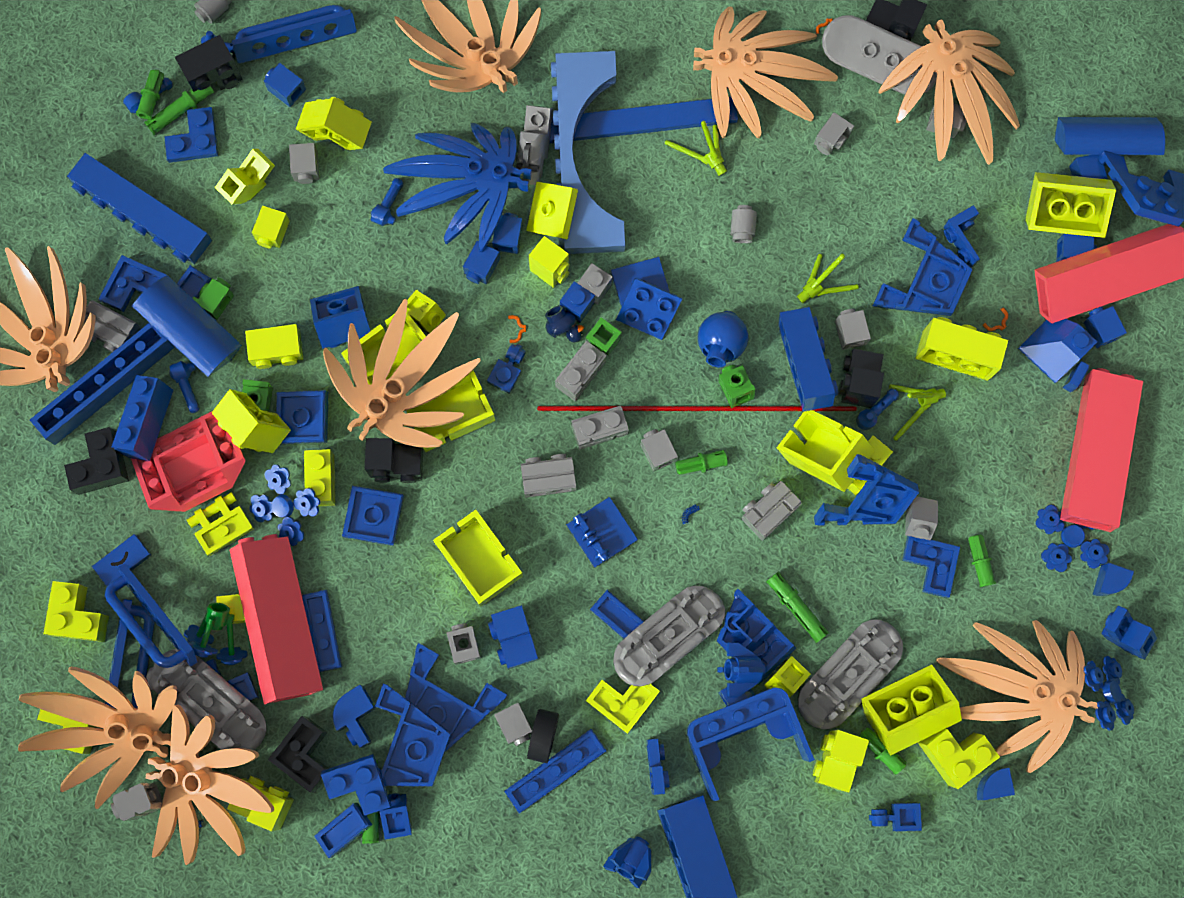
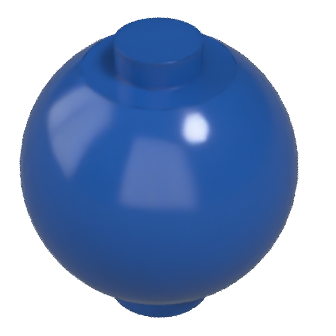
[697,311,749,368]

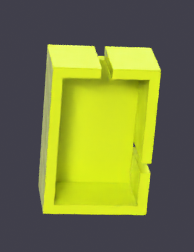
[341,312,426,385]
[406,370,495,452]
[777,410,875,492]
[433,510,523,607]

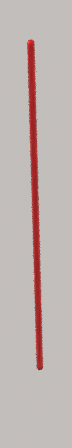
[537,406,857,411]

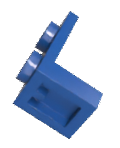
[943,205,980,268]

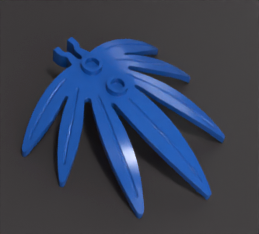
[383,123,532,252]

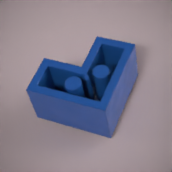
[488,605,538,670]

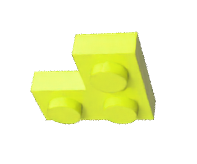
[586,680,660,734]

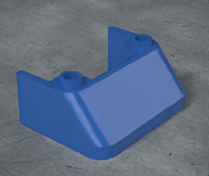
[687,688,815,801]

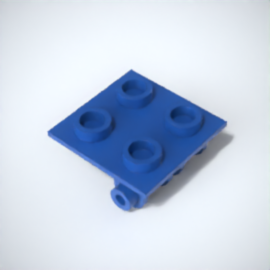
[616,278,682,340]
[566,497,638,568]

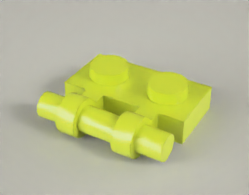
[186,492,254,557]

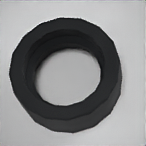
[527,709,559,763]

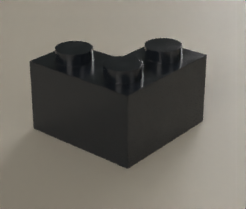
[866,0,927,41]
[175,35,243,92]
[838,348,884,408]
[64,427,129,495]
[365,438,423,483]
[268,716,329,793]

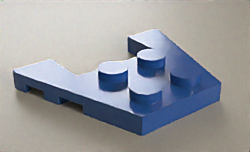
[1099,151,1184,227]
[872,218,973,316]
[814,454,919,526]
[405,643,508,752]
[375,684,451,786]

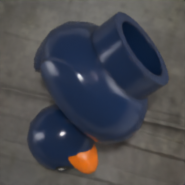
[545,305,584,343]

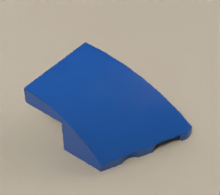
[717,589,796,685]

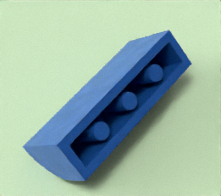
[1055,117,1165,155]
[132,275,242,377]
[657,795,738,898]

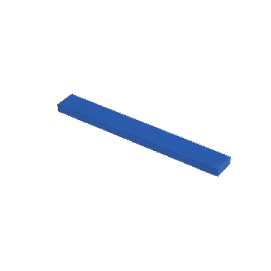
[549,97,738,144]

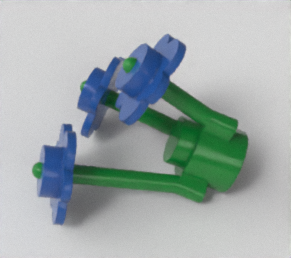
[184,603,248,665]

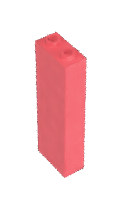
[1034,224,1184,323]
[1060,368,1143,532]
[229,534,323,704]

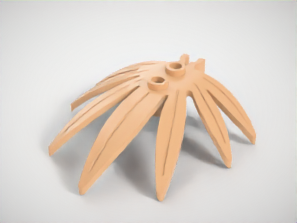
[394,0,541,93]
[693,6,838,138]
[878,19,1020,165]
[0,246,96,392]
[323,299,480,448]
[936,620,1098,773]
[18,666,177,809]
[146,704,274,865]

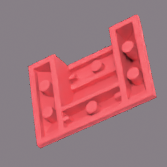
[131,411,246,512]

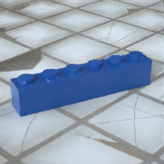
[67,153,212,264]
[30,323,175,445]

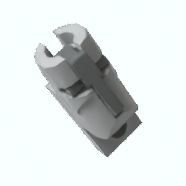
[516,105,553,185]

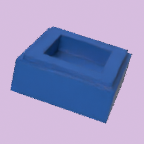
[1063,361,1089,392]

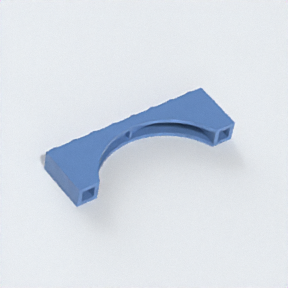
[551,51,625,254]

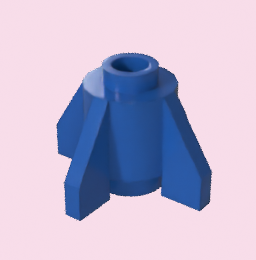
[717,643,766,697]
[603,836,652,888]

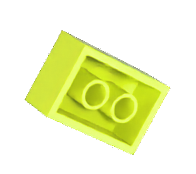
[1026,172,1116,238]
[915,317,1008,381]
[861,665,962,756]

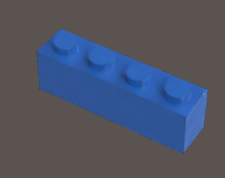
[778,307,838,412]

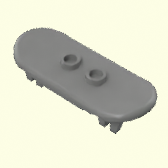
[822,15,937,95]
[613,586,725,686]
[798,620,903,729]
[152,649,266,750]

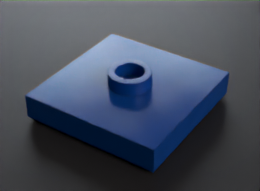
[611,257,670,307]
[276,390,329,444]
[342,486,404,546]

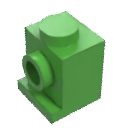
[192,277,234,320]
[586,317,622,356]
[719,364,755,408]
[242,379,273,412]

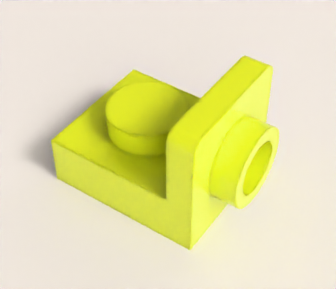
[407,290,446,333]
[764,656,811,698]

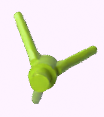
[665,121,727,176]
[796,254,859,304]
[889,384,946,441]

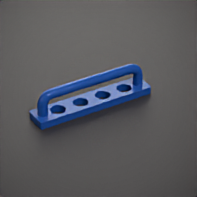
[232,5,357,63]
[105,564,198,668]
[101,599,155,729]

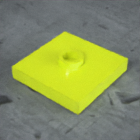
[526,182,578,240]

